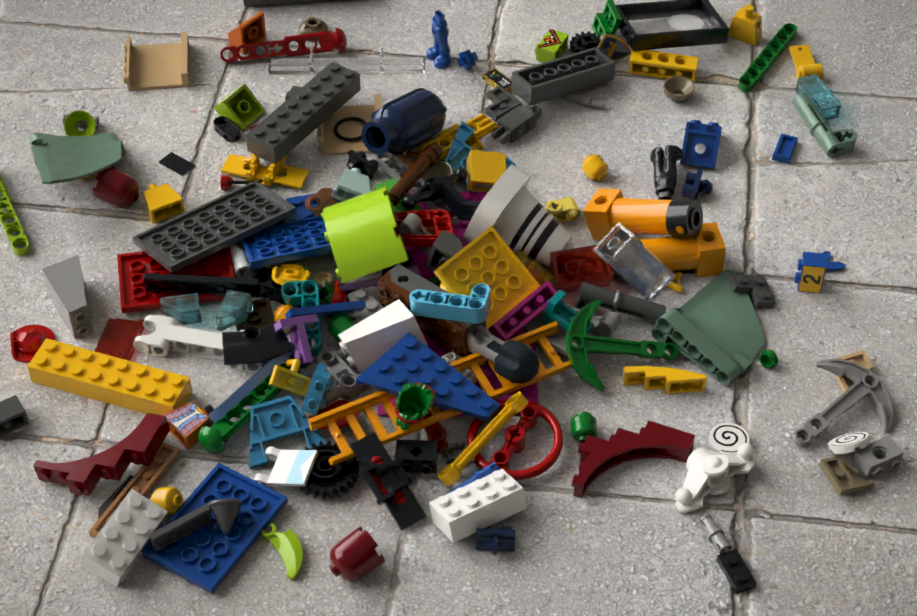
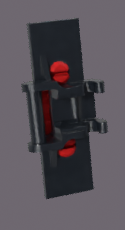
[350,432,427,531]

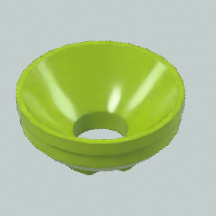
[64,110,96,136]

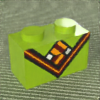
[535,29,569,63]

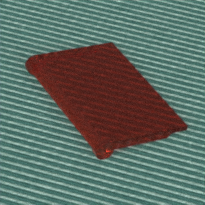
[95,318,144,361]

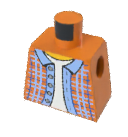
[163,402,214,450]

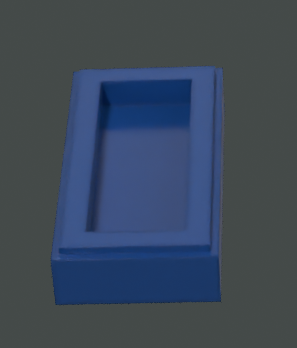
[772,134,798,164]

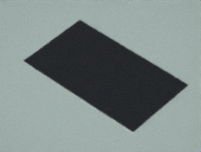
[158,152,196,176]

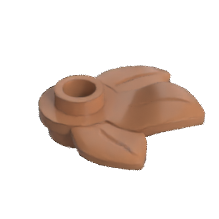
[305,188,338,216]

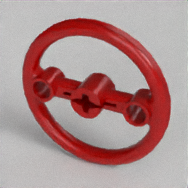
[467,400,563,481]

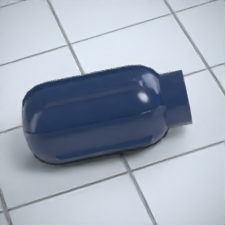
[361,88,447,155]

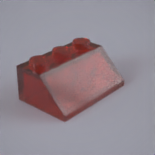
[550,244,613,293]

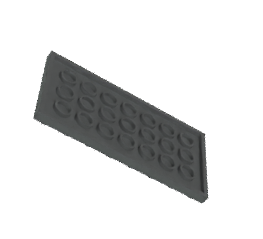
[132,180,297,273]

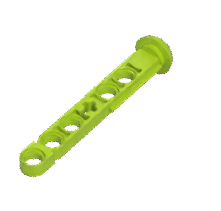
[0,174,30,256]

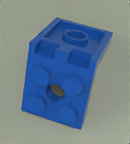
[680,119,722,169]

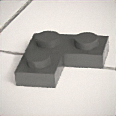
[485,86,522,122]
[728,273,776,308]

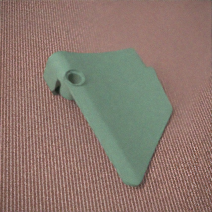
[29,133,125,184]
[651,269,765,385]

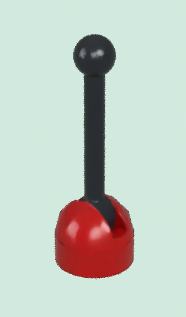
[221,175,263,189]

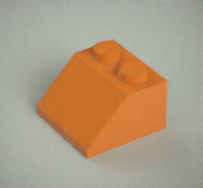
[228,11,266,54]

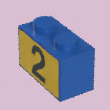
[794,252,826,293]

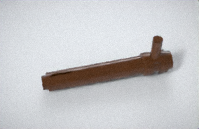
[389,143,442,206]

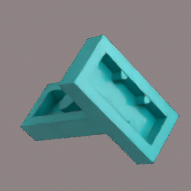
[542,290,594,335]

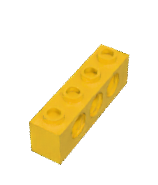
[628,50,699,83]

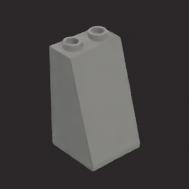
[42,255,93,338]

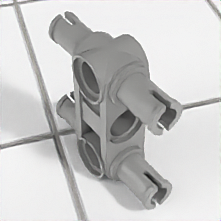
[299,348,364,405]

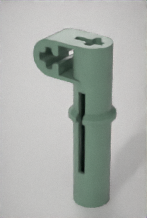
[792,93,857,157]

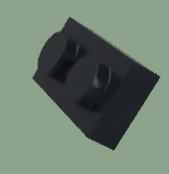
[716,549,756,594]

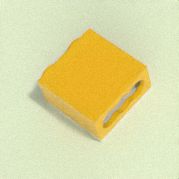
[466,150,506,193]

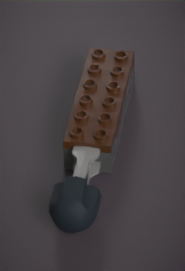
[377,264,540,384]

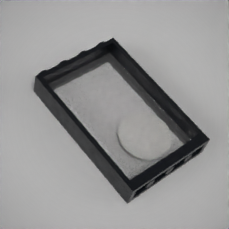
[616,0,729,51]

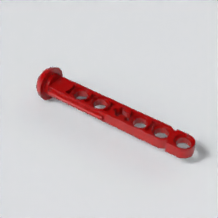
[220,27,347,62]

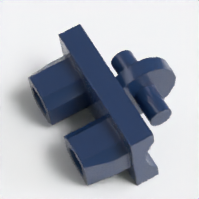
[682,168,713,200]
[476,526,515,555]

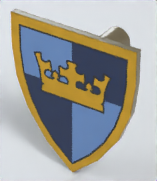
[597,33,631,61]

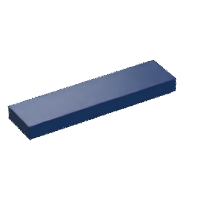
[285,300,366,318]

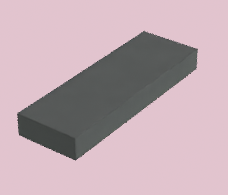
[149,504,212,552]

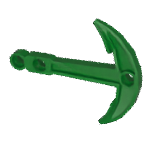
[565,300,678,392]

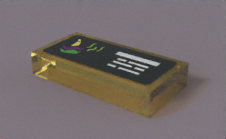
[482,68,512,93]

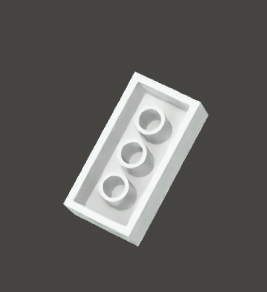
[429,469,527,543]
[80,489,168,587]

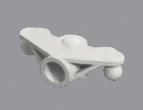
[676,443,756,513]

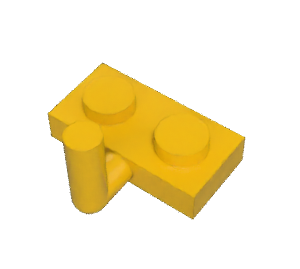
[269,359,312,398]

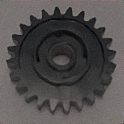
[299,441,360,500]

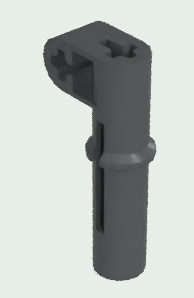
[574,282,666,323]

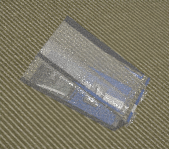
[593,222,676,302]

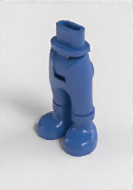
[426,10,451,69]

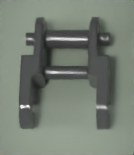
[441,441,466,465]

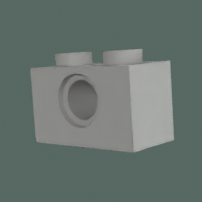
[851,435,904,480]

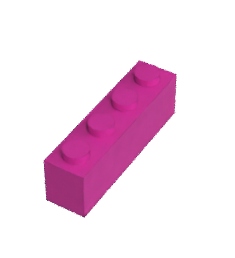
[488,280,557,341]

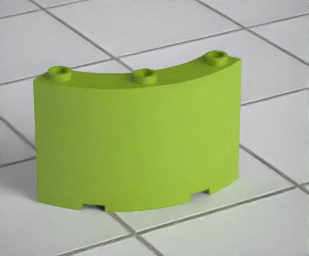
[321,186,409,283]

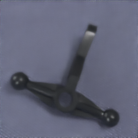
[402,167,480,221]

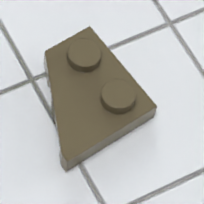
[818,456,875,496]

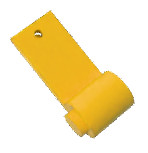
[789,45,823,82]

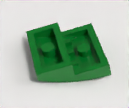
[592,0,622,36]

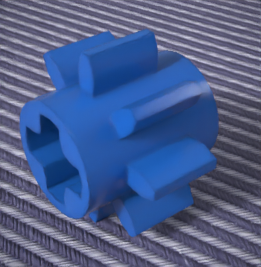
[457,49,478,70]

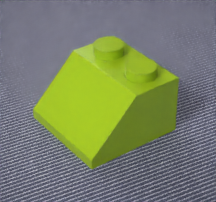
[213,84,266,131]

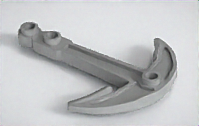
[793,359,894,446]

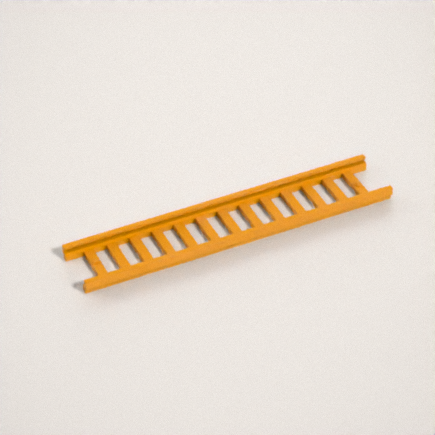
[308,321,573,466]

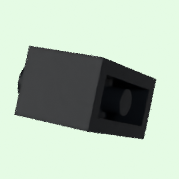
[395,439,438,474]

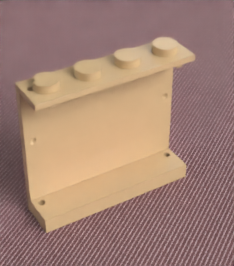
[123,32,189,91]
[317,94,382,155]

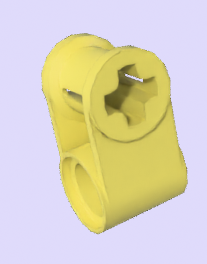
[546,197,581,223]

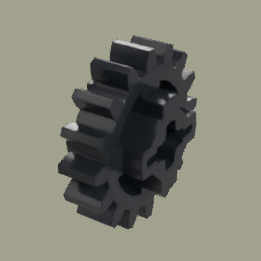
[570,31,601,53]

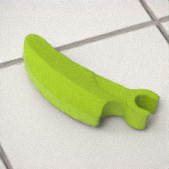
[261,523,303,580]

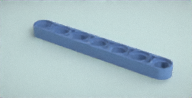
[208,342,295,423]

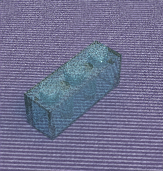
[796,74,841,120]

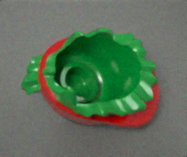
[395,382,436,431]

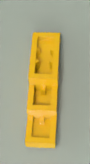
[622,366,707,394]

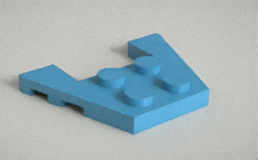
[444,121,515,187]
[249,395,327,469]

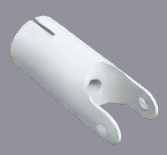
[230,243,250,278]

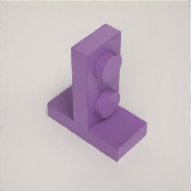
[274,313,318,367]

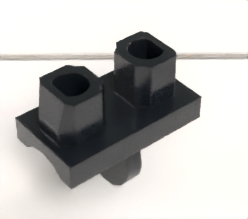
[347,150,378,180]

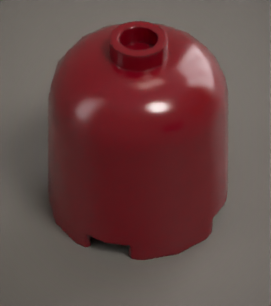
[92,166,139,208]
[329,526,385,582]

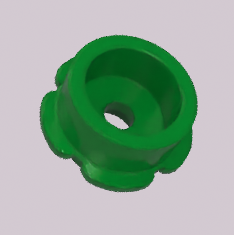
[759,349,778,368]

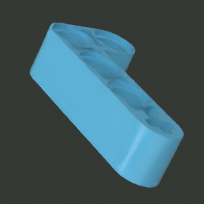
[409,283,491,324]

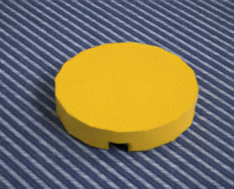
[272,263,310,286]

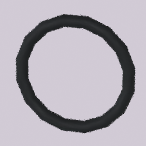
[334,117,367,142]

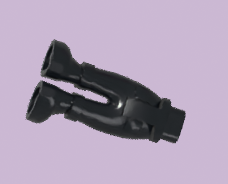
[650,145,683,200]

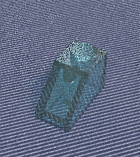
[216,290,253,331]
[160,293,202,325]

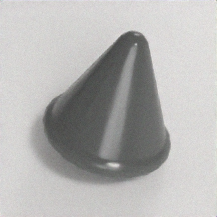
[207,499,243,534]

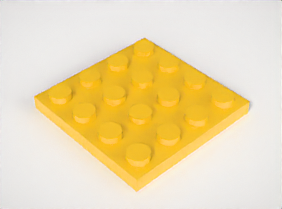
[434,226,540,329]

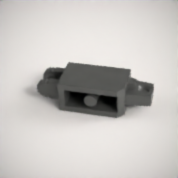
[491,105,542,144]

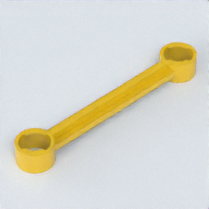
[438,392,529,487]

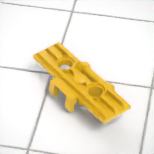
[418,114,498,162]
[221,153,309,189]

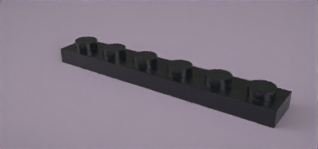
[143,273,260,297]

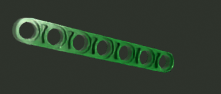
[738,23,797,92]

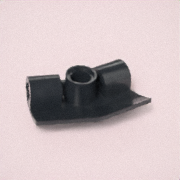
[222,321,292,365]

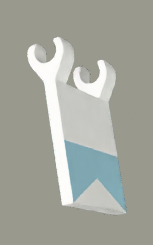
[254,447,318,487]

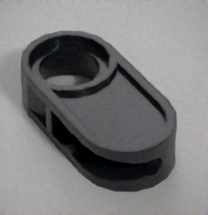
[213,116,241,142]

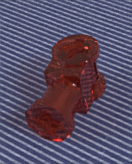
[423,413,449,453]

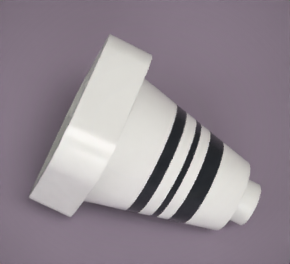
[462,164,576,267]

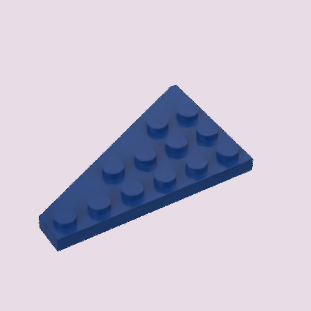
[355,332,500,421]

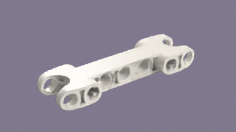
[133,315,264,373]

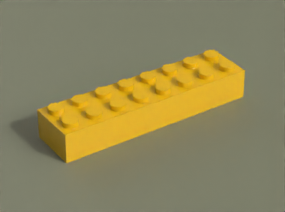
[27,338,192,415]

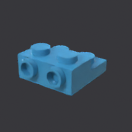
[301,363,333,416]

